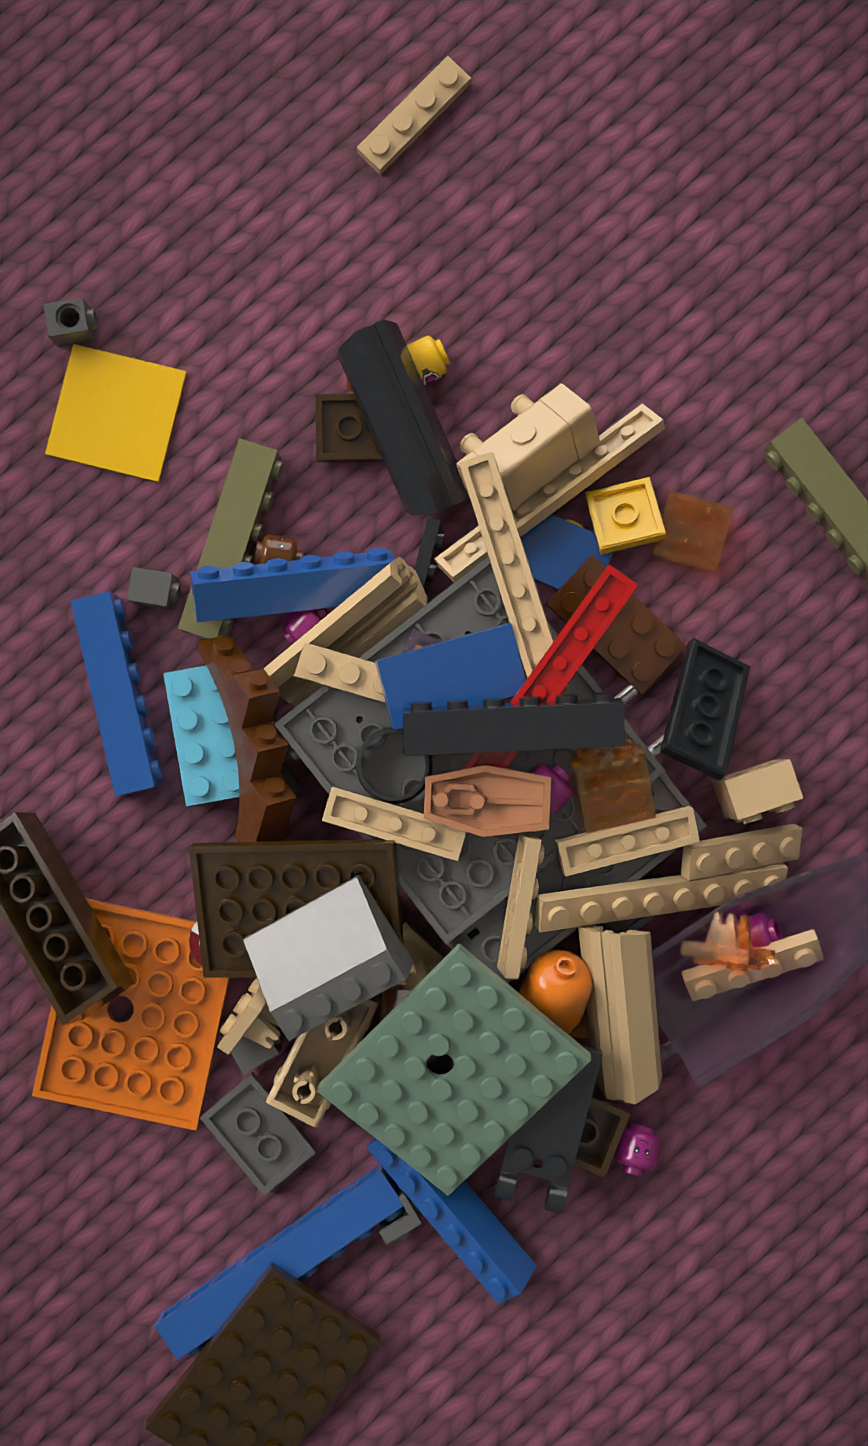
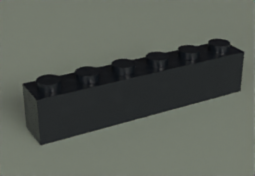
[403,692,625,756]

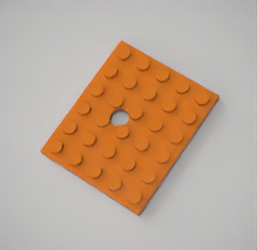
[32,898,230,1131]

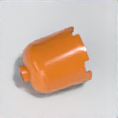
[518,950,593,1035]

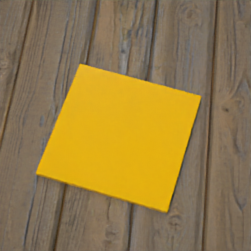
[45,344,187,482]

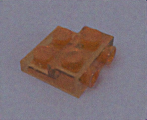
[570,740,656,833]

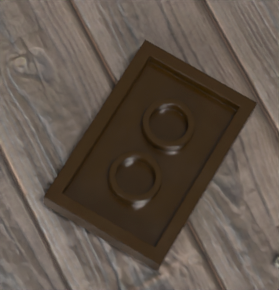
[316,394,384,463]

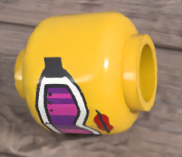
[407,336,450,385]

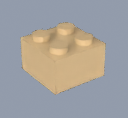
[711,759,803,824]

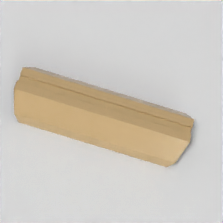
[264,556,427,707]
[578,925,662,1104]

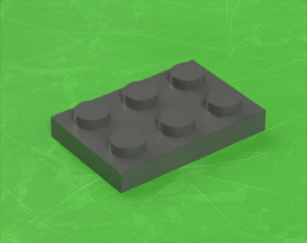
[200,1072,317,1196]

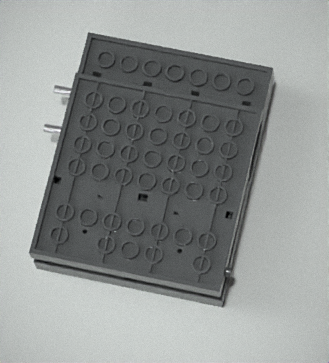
[274,556,707,983]

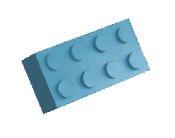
[163,666,240,806]

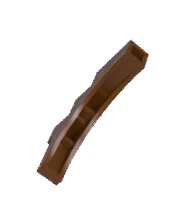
[197,635,296,842]

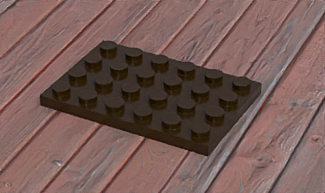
[189,839,404,978]
[145,1263,381,1446]

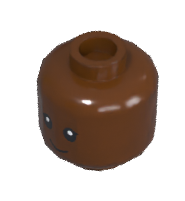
[254,534,303,565]

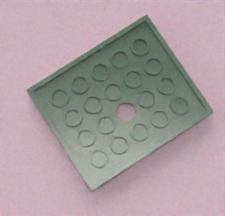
[317,943,591,1196]

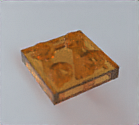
[651,490,734,573]
[681,912,775,971]

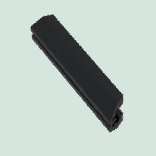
[337,319,467,515]

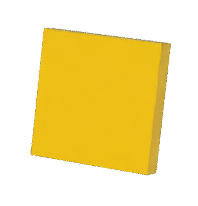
[585,477,666,555]

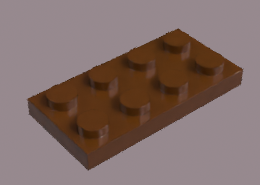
[545,555,687,695]

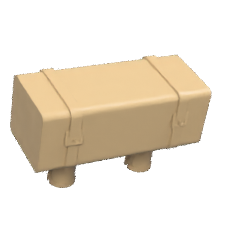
[456,383,600,512]
[266,995,380,1128]

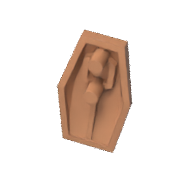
[424,765,551,837]

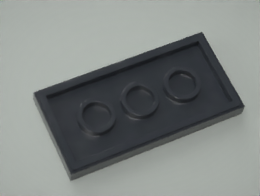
[660,638,751,781]

